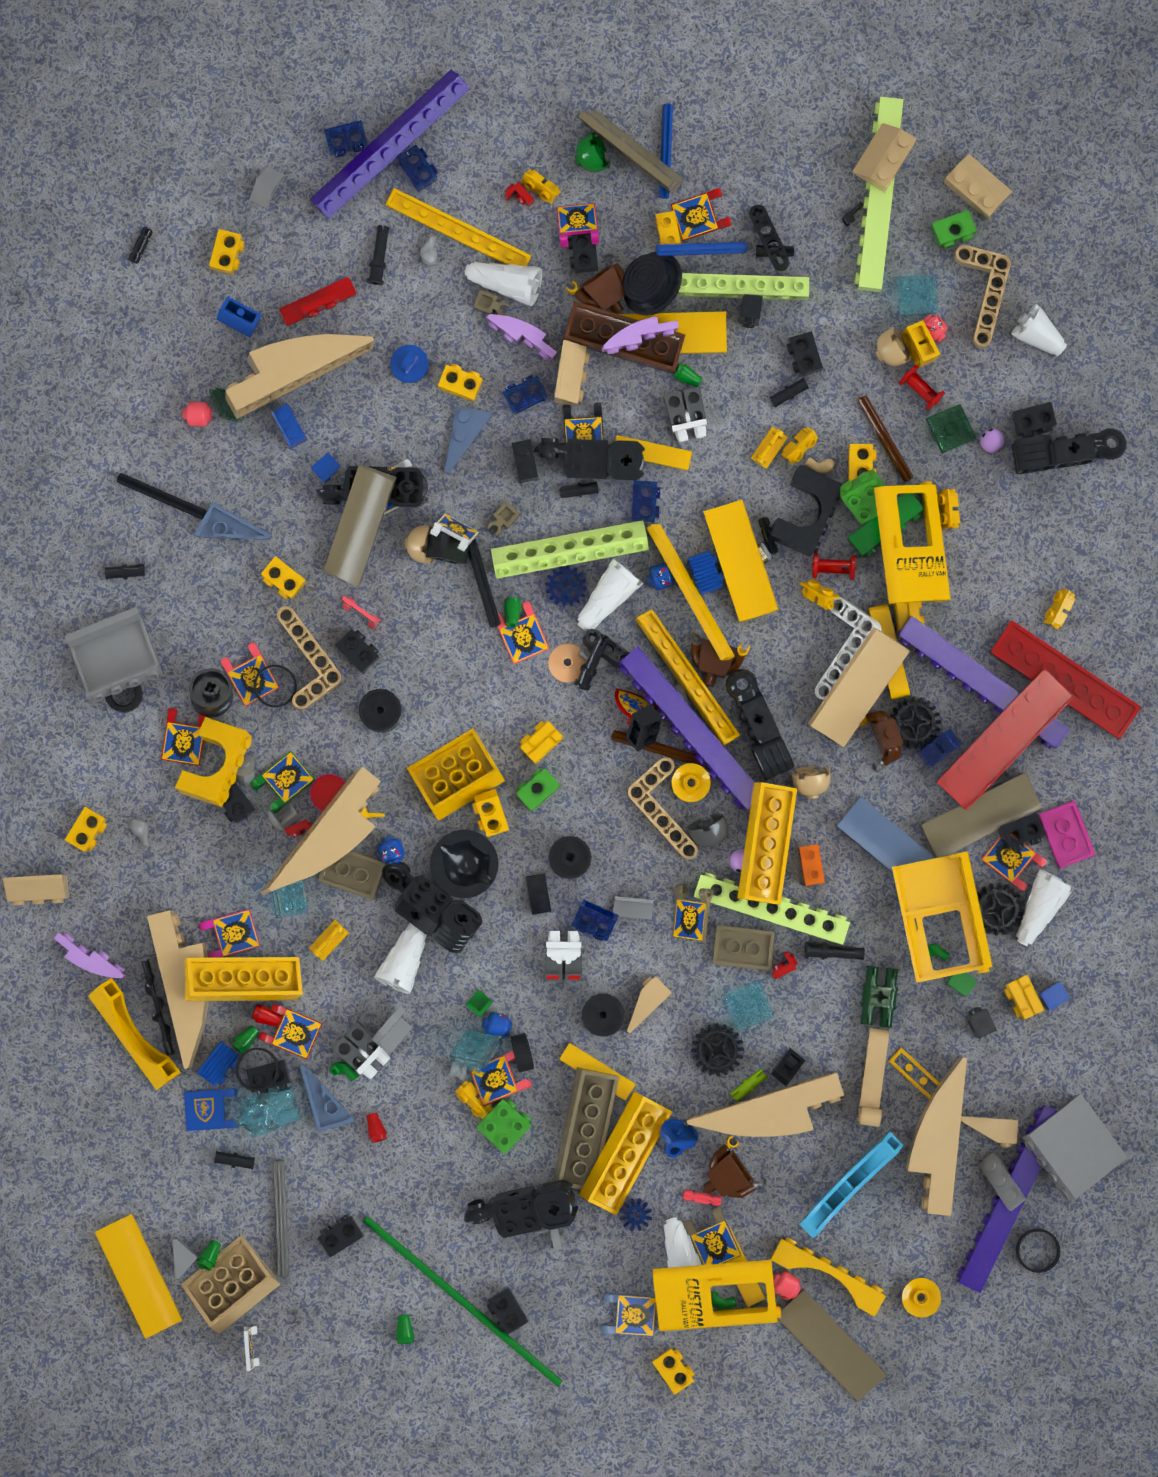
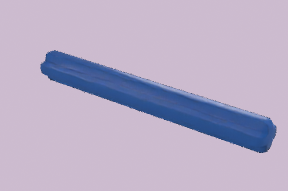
[659,104,673,199]
[656,242,748,256]

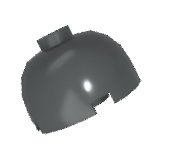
[688,813,728,849]

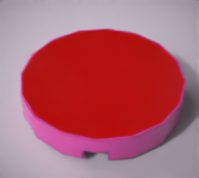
[310,774,345,811]

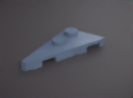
[444,406,493,474]
[194,502,272,540]
[300,1064,355,1132]

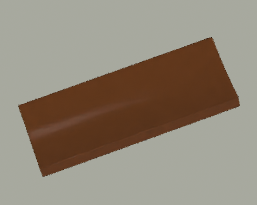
[562,301,685,374]

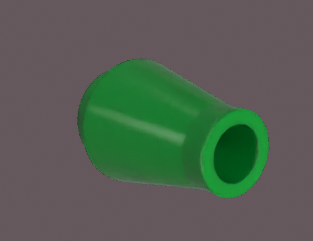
[673,363,703,387]
[503,597,522,627]
[231,1025,259,1054]
[197,1240,221,1271]
[396,1315,415,1344]

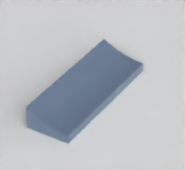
[836,797,935,874]

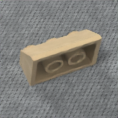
[852,123,917,193]
[944,154,1013,220]
[554,340,590,406]
[3,874,69,906]

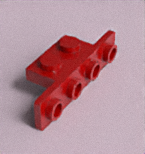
[279,277,356,326]

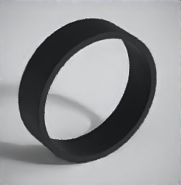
[254,665,297,707]
[235,1048,279,1091]
[1016,1229,1061,1273]

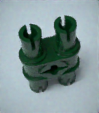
[860,966,899,1028]

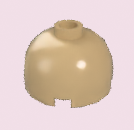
[876,327,912,367]
[404,525,435,564]
[791,766,831,799]

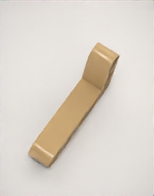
[954,245,1011,349]
[277,606,342,710]
[628,757,698,860]
[857,1028,889,1127]

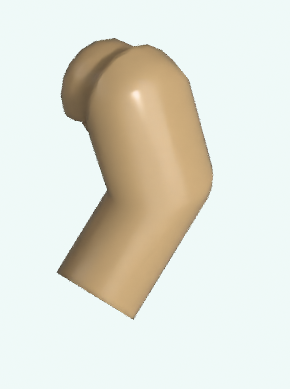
[805,457,835,474]

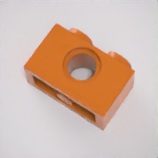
[798,844,825,886]

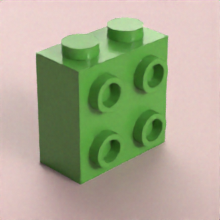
[840,469,886,525]
[476,1098,532,1154]

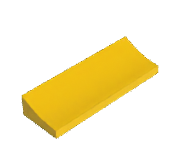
[619,311,727,354]
[703,499,779,622]
[737,782,797,905]
[184,957,303,1001]
[579,1091,672,1215]
[95,1214,183,1339]

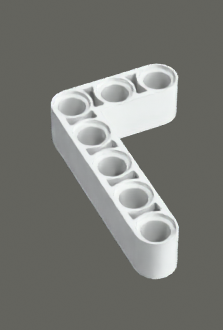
[815,597,881,700]

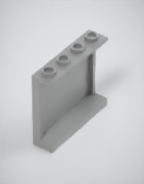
[64,607,163,703]
[1022,1094,1128,1201]

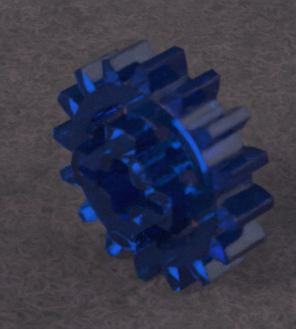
[545,565,587,608]

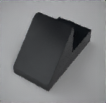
[526,873,551,915]
[771,1048,805,1086]

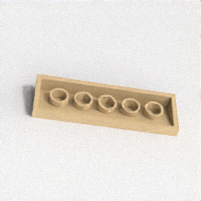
[808,627,910,747]

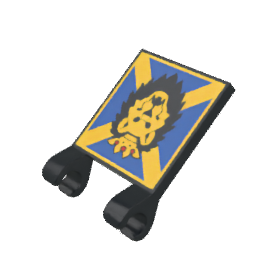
[563,403,604,443]

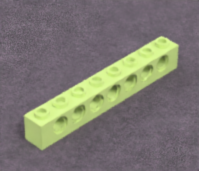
[677,273,809,300]
[491,520,649,579]
[693,872,850,945]

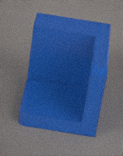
[311,452,341,484]
[1040,981,1070,1010]

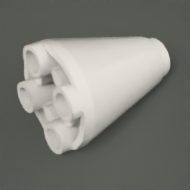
[1011,304,1067,356]

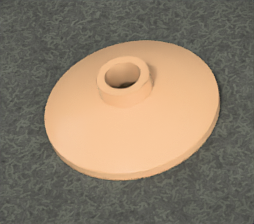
[548,644,587,682]

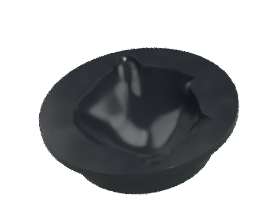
[623,252,682,316]
[430,830,499,898]

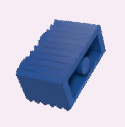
[216,296,261,338]
[271,404,307,449]
[687,550,725,596]
[196,1041,240,1086]

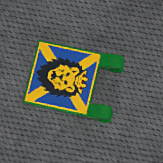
[250,751,315,813]

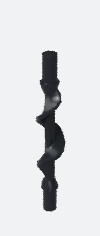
[142,960,174,1056]

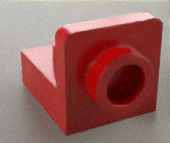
[504,182,535,207]
[285,819,313,838]
[772,951,798,979]

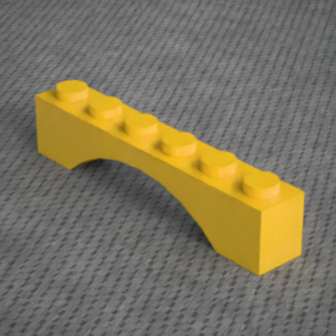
[88,978,181,1091]
[770,1237,886,1317]

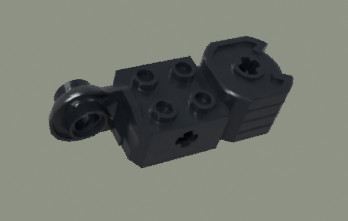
[1011,428,1127,474]
[533,438,645,481]
[316,466,430,507]
[726,669,794,780]
[382,862,483,953]
[464,1180,578,1238]

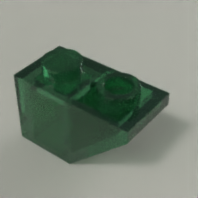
[209,387,244,424]

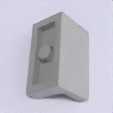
[613,896,654,920]
[372,1006,412,1054]

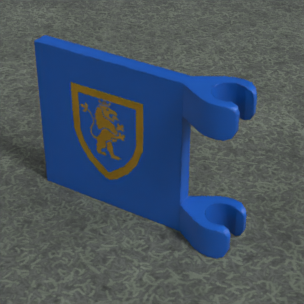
[184,1088,240,1131]

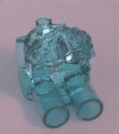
[235,1086,301,1138]

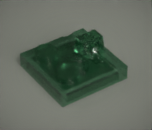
[926,404,977,454]

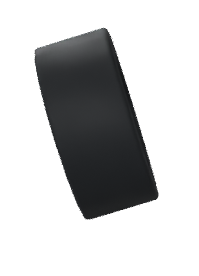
[105,685,143,713]
[511,1033,534,1072]

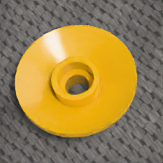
[672,763,711,802]
[902,1278,941,1318]

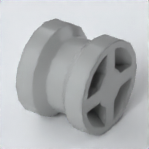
[449,1058,469,1081]

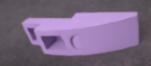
[486,314,557,361]
[601,316,679,354]
[54,932,126,978]

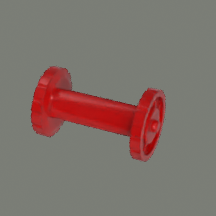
[898,365,945,411]
[811,553,857,580]

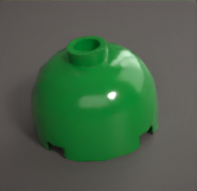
[575,132,611,172]

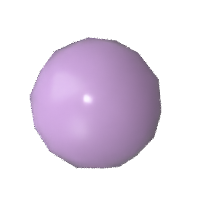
[980,429,1004,453]
[729,849,744,873]

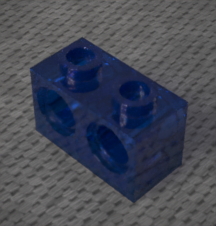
[324,120,368,157]
[397,145,438,192]
[503,375,548,416]
[631,480,661,522]
[917,728,962,768]
[572,899,619,941]

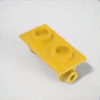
[521,169,561,204]
[781,426,818,466]
[751,427,788,469]
[938,489,961,530]
[800,580,840,610]
[1043,589,1076,630]
[309,920,349,961]
[455,1080,493,1119]

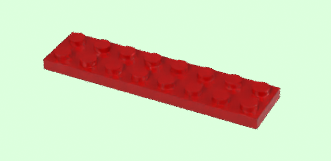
[989,620,1141,739]

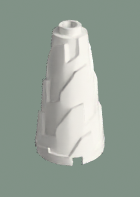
[465,262,542,306]
[577,559,643,631]
[1016,869,1074,946]
[374,923,427,994]
[664,1217,702,1268]

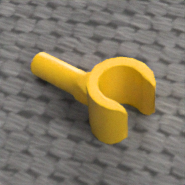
[359,807,385,818]

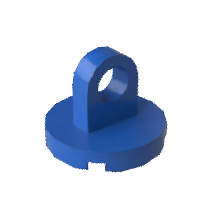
[390,345,429,383]
[659,1119,699,1158]

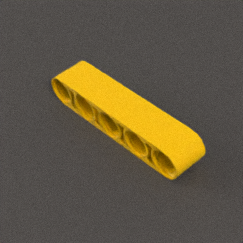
[868,603,910,700]

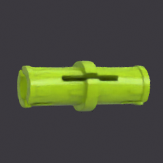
[730,1068,768,1103]

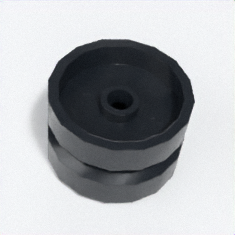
[189,668,233,718]
[359,689,403,733]
[549,836,592,879]
[582,994,624,1037]

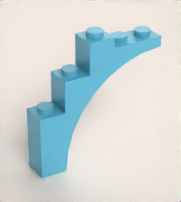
[799,1132,904,1238]

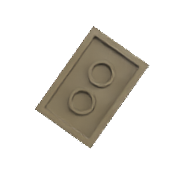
[318,851,386,900]
[712,925,775,971]

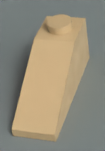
[627,976,672,1034]
[961,1116,1018,1147]

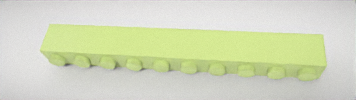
[855,97,904,292]

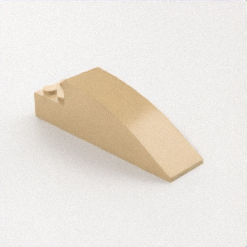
[225,334,374,419]
[260,767,381,895]
[147,910,209,1069]
[905,1057,967,1216]
[686,1072,844,1137]

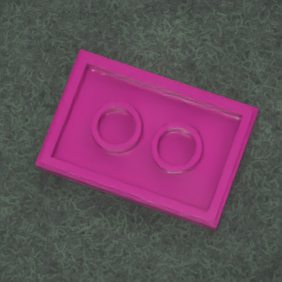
[1038,800,1096,869]

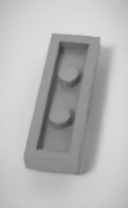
[978,1153,1026,1211]

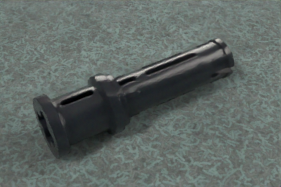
[366,225,390,285]
[574,633,610,691]
[805,941,865,960]

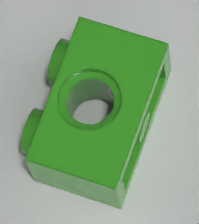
[931,210,977,249]
[516,768,561,812]

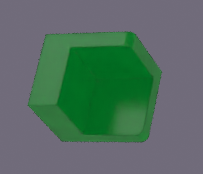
[946,973,977,997]
[465,989,493,1017]

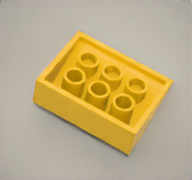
[407,728,505,821]

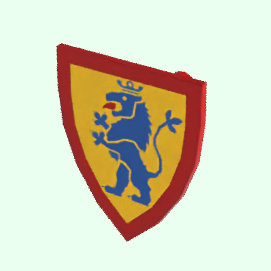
[614,688,658,725]

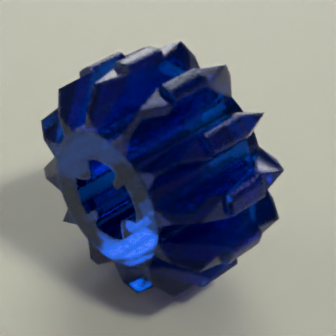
[619,1198,652,1231]

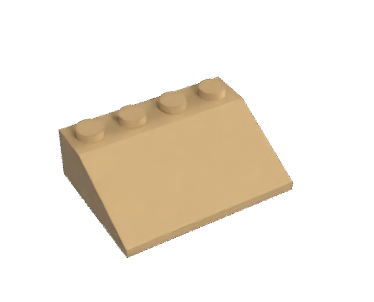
[181,1235,280,1334]

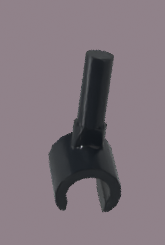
[842,202,863,226]

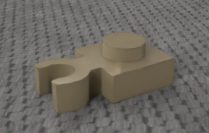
[473,289,509,316]
[487,501,520,537]

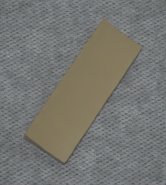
[578,110,685,194]
[323,464,397,588]
[920,772,1042,858]
[553,1067,619,1189]
[778,1288,887,1402]

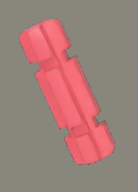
[683,1190,722,1207]

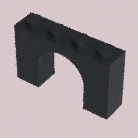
[767,465,843,557]

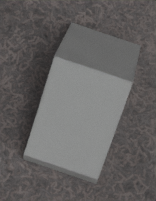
[249,166,285,209]
[173,1238,199,1279]

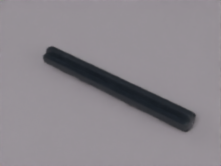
[117,473,207,520]
[468,538,501,628]

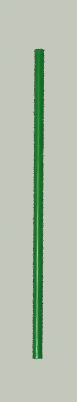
[363,1216,563,1387]

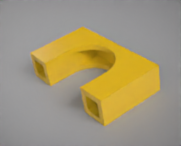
[175,717,252,807]

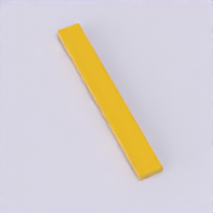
[385,188,532,266]
[647,524,735,661]
[635,609,740,746]

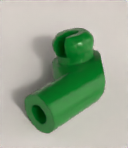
[927,944,950,962]
[330,1062,359,1082]
[711,1292,737,1310]

